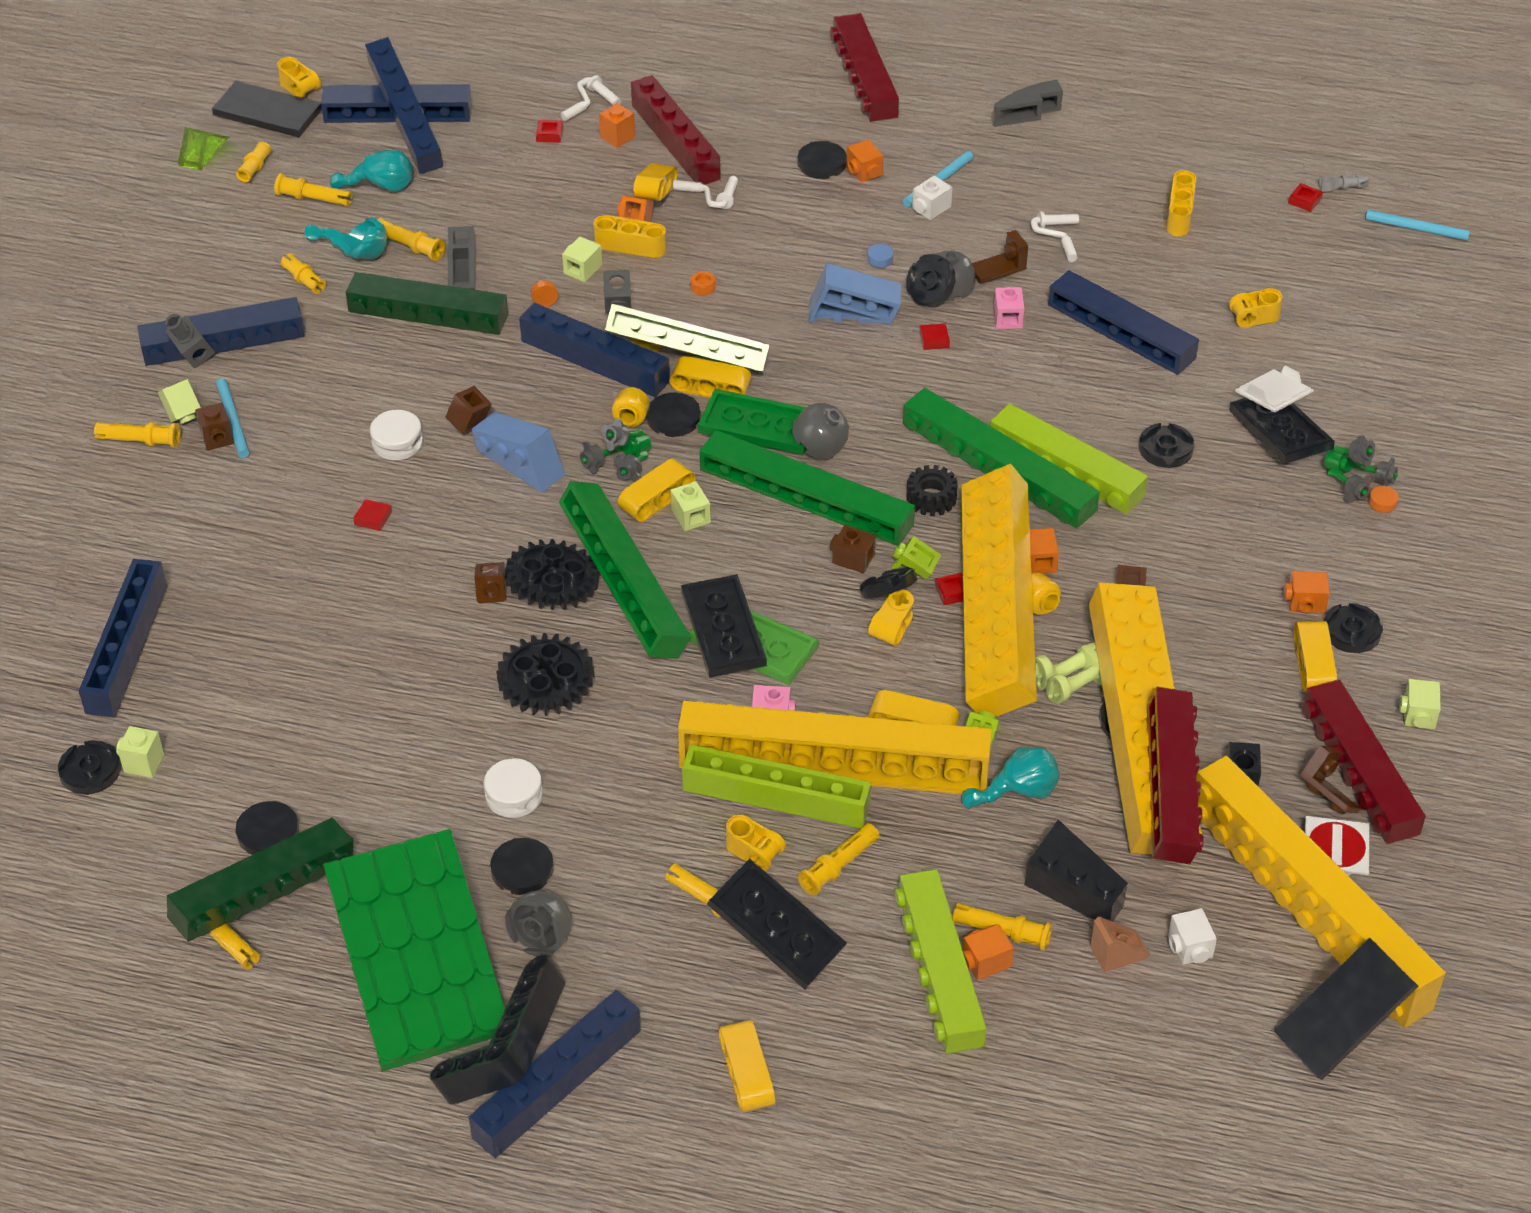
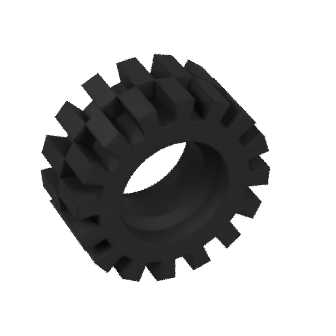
[906,465,958,517]

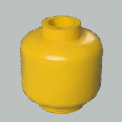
[612,387,650,428]
[1032,573,1061,615]

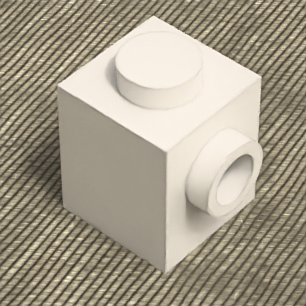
[912,176,952,220]
[1168,908,1217,965]

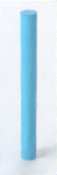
[903,151,973,207]
[1366,210,1470,241]
[216,378,249,458]

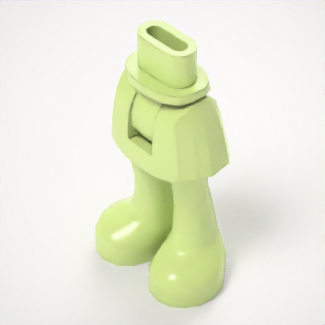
[1035,642,1102,704]

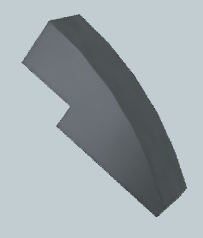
[993,79,1063,127]
[447,226,476,290]

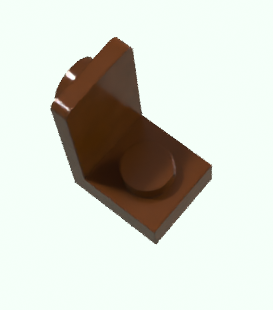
[972,230,1029,283]
[1300,745,1361,814]

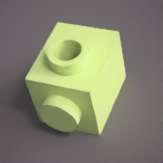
[562,237,602,282]
[157,379,201,424]
[670,481,711,531]
[1399,679,1441,729]
[116,726,164,778]

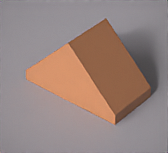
[1090,917,1150,972]

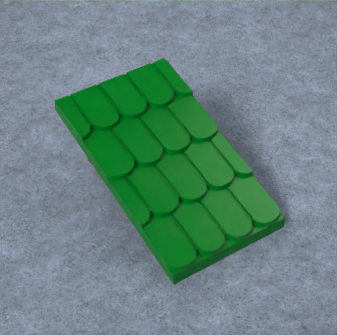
[323,829,505,1072]

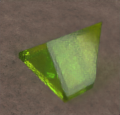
[178,127,229,170]

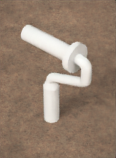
[560,75,621,121]
[673,176,738,209]
[1031,211,1079,262]

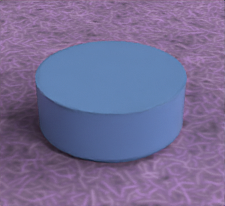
[867,244,893,268]

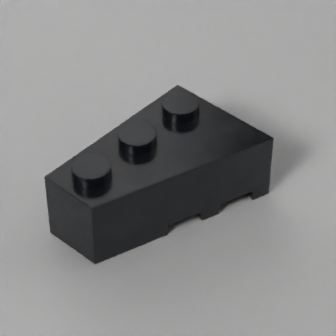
[1025,820,1128,921]

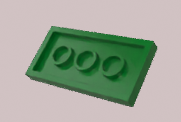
[698,389,806,455]

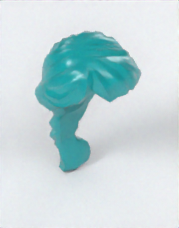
[330,150,413,192]
[304,217,387,260]
[961,747,1060,809]

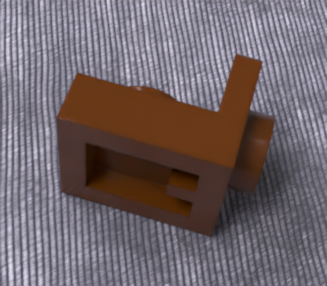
[474,562,506,603]

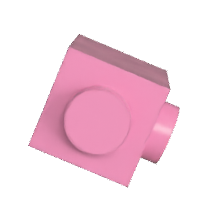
[994,287,1024,329]
[752,685,796,710]

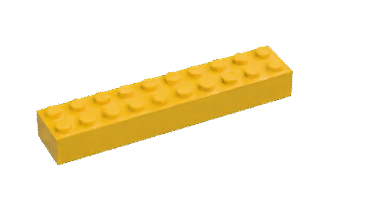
[961,463,1037,717]
[1089,582,1202,855]
[678,701,992,794]
[1197,755,1446,1029]

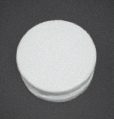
[370,410,423,460]
[484,758,543,818]

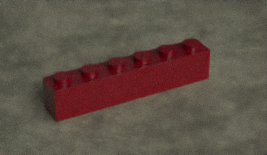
[830,13,899,122]
[631,75,721,185]
[1302,679,1426,844]
[1147,686,1204,865]

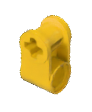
[277,57,321,98]
[1229,288,1283,328]
[868,589,914,647]
[725,815,786,871]

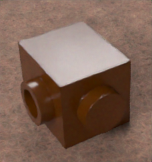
[445,386,492,435]
[195,403,234,451]
[830,525,876,574]

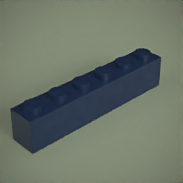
[365,37,443,174]
[321,84,472,123]
[1048,270,1199,375]
[137,297,305,366]
[519,302,670,397]
[79,559,167,718]
[469,990,641,1159]

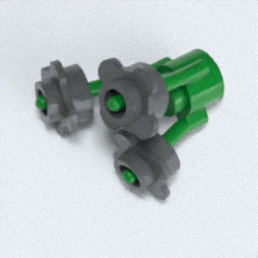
[580,419,651,482]
[1324,435,1398,503]

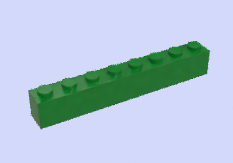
[903,387,1100,529]
[699,430,915,546]
[559,481,691,659]

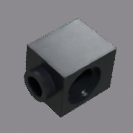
[1227,742,1261,786]

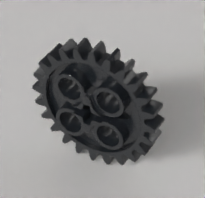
[505,539,600,610]
[496,633,594,716]

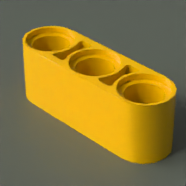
[633,163,678,201]
[1167,170,1196,236]
[593,215,667,258]
[669,356,752,398]
[617,458,696,522]
[1294,621,1337,693]
[867,690,960,726]
[718,1020,775,1112]

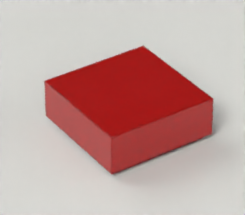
[536,120,564,143]
[1288,183,1323,212]
[920,323,950,350]
[353,499,392,531]
[935,572,964,605]

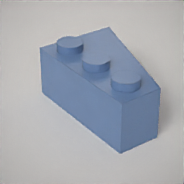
[808,263,901,323]
[472,412,565,493]

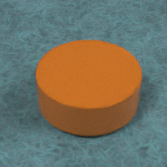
[690,271,716,296]
[531,280,558,307]
[1369,486,1399,513]

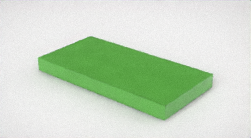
[689,610,819,686]

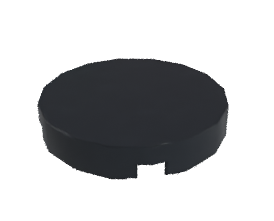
[797,141,847,179]
[906,253,956,307]
[646,392,701,437]
[1139,423,1194,468]
[859,567,918,598]
[1324,603,1383,653]
[58,740,121,795]
[235,801,299,855]
[490,837,554,895]

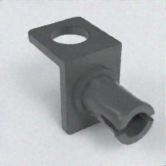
[603,270,631,314]
[165,314,215,368]

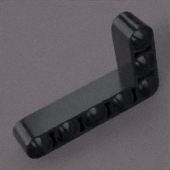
[429,955,566,1105]

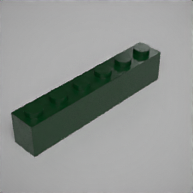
[345,272,508,335]
[167,817,354,942]

